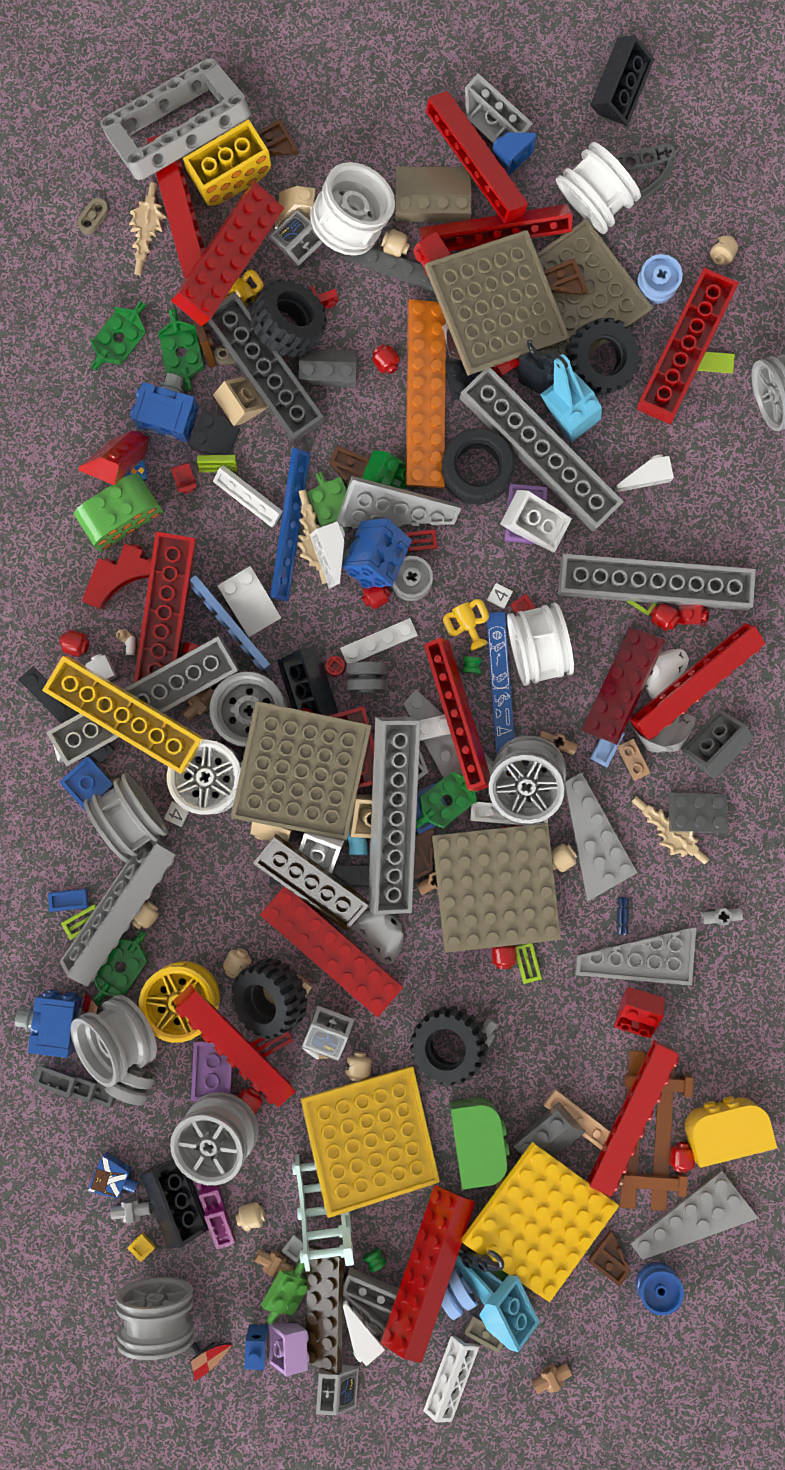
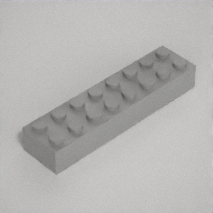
[60,839,175,986]

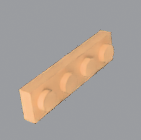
[544,1089,610,1150]

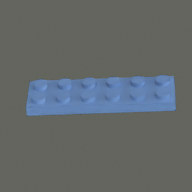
[190,575,273,673]

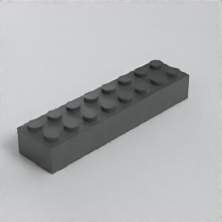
[207,292,324,444]

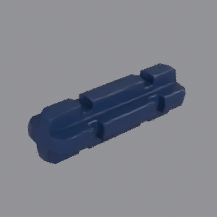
[617,897,629,935]

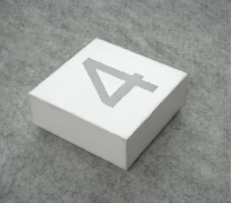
[487,583,513,609]
[164,802,189,827]

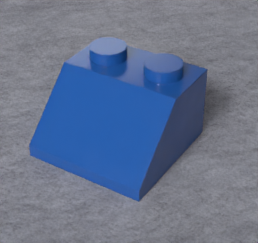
[492,132,537,176]

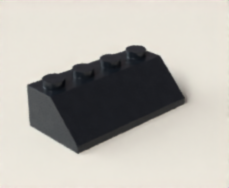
[590,35,654,126]
[277,646,338,716]
[140,1159,209,1249]

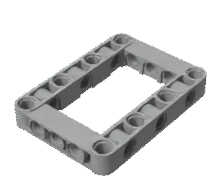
[100,58,251,180]

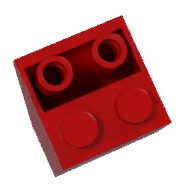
[613,987,665,1039]

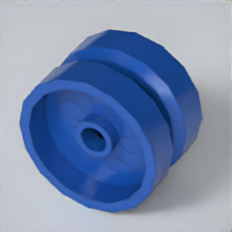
[635,1262,684,1316]

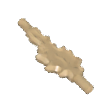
[129,182,167,276]
[297,490,327,584]
[631,796,709,865]

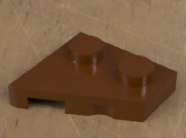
[257,119,299,156]
[543,258,588,295]
[193,320,217,368]
[329,445,370,486]
[413,829,434,879]
[587,1230,631,1287]

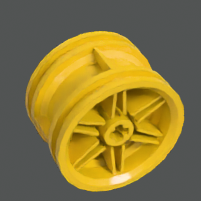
[139,961,220,1043]

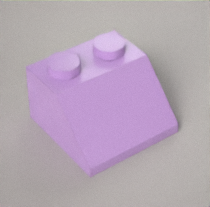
[268,1323,309,1376]

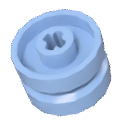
[637,254,683,304]
[441,1265,478,1320]

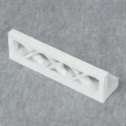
[423,1336,479,1422]

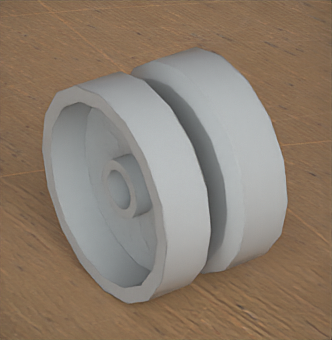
[392,556,433,601]
[105,1066,156,1106]

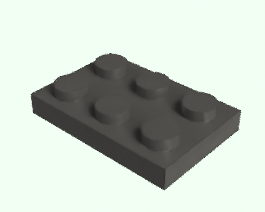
[668,792,728,834]

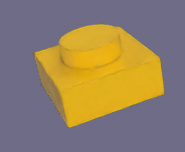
[127,1232,156,1262]

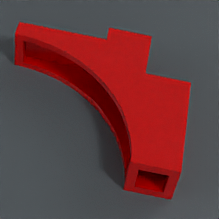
[82,543,152,610]

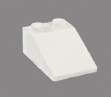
[500,490,572,553]
[309,522,345,589]
[217,566,281,637]
[299,832,344,874]
[343,1297,385,1366]

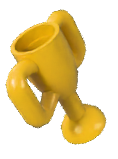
[224,269,264,307]
[443,599,489,652]

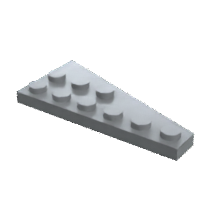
[336,476,461,528]
[403,690,494,793]
[565,772,637,902]
[575,927,696,986]
[630,1170,758,1260]

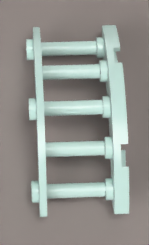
[292,1154,354,1271]

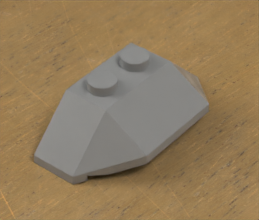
[465,73,533,144]

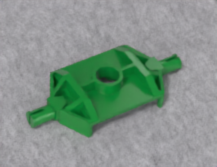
[90,301,146,371]
[158,309,204,392]
[416,771,477,829]
[93,929,148,1005]

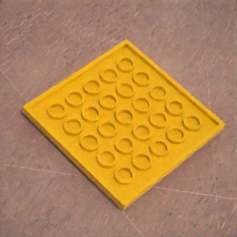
[300,1066,440,1218]
[461,1142,619,1302]

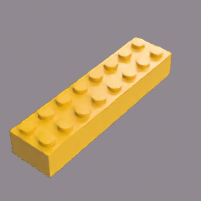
[42,656,205,774]

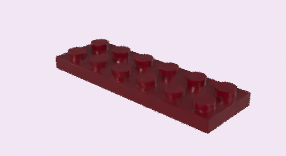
[582,627,666,745]

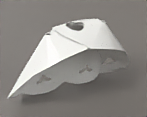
[645,649,689,699]

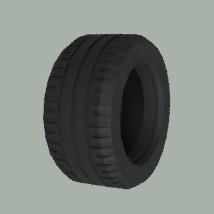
[441,427,515,505]

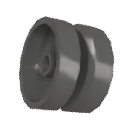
[346,662,388,694]

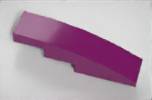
[196,1182,235,1249]

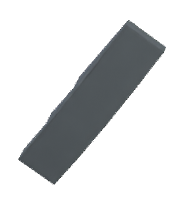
[34,1065,115,1108]

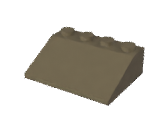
[395,166,471,222]

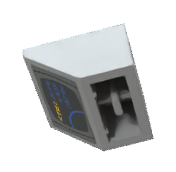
[270,210,323,266]
[301,1006,354,1061]
[316,1365,359,1415]

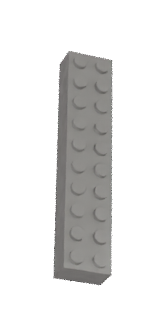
[460,368,624,532]
[558,554,756,611]
[46,635,239,766]
[368,717,420,915]

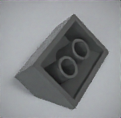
[299,349,357,388]
[681,709,754,779]
[514,1102,585,1157]

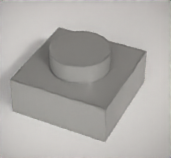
[282,1233,303,1263]

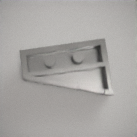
[343,1267,399,1332]

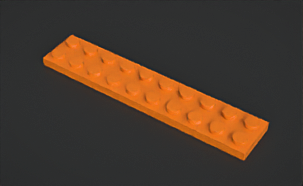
[406,299,446,489]

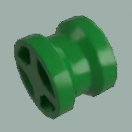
[462,657,482,674]
[362,1247,387,1273]

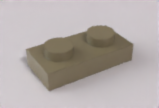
[464,1314,503,1353]

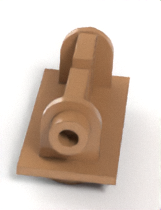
[617,739,651,781]

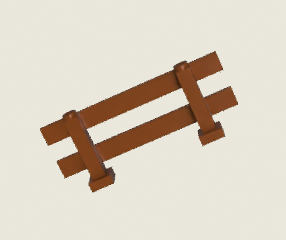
[619,1050,694,1211]

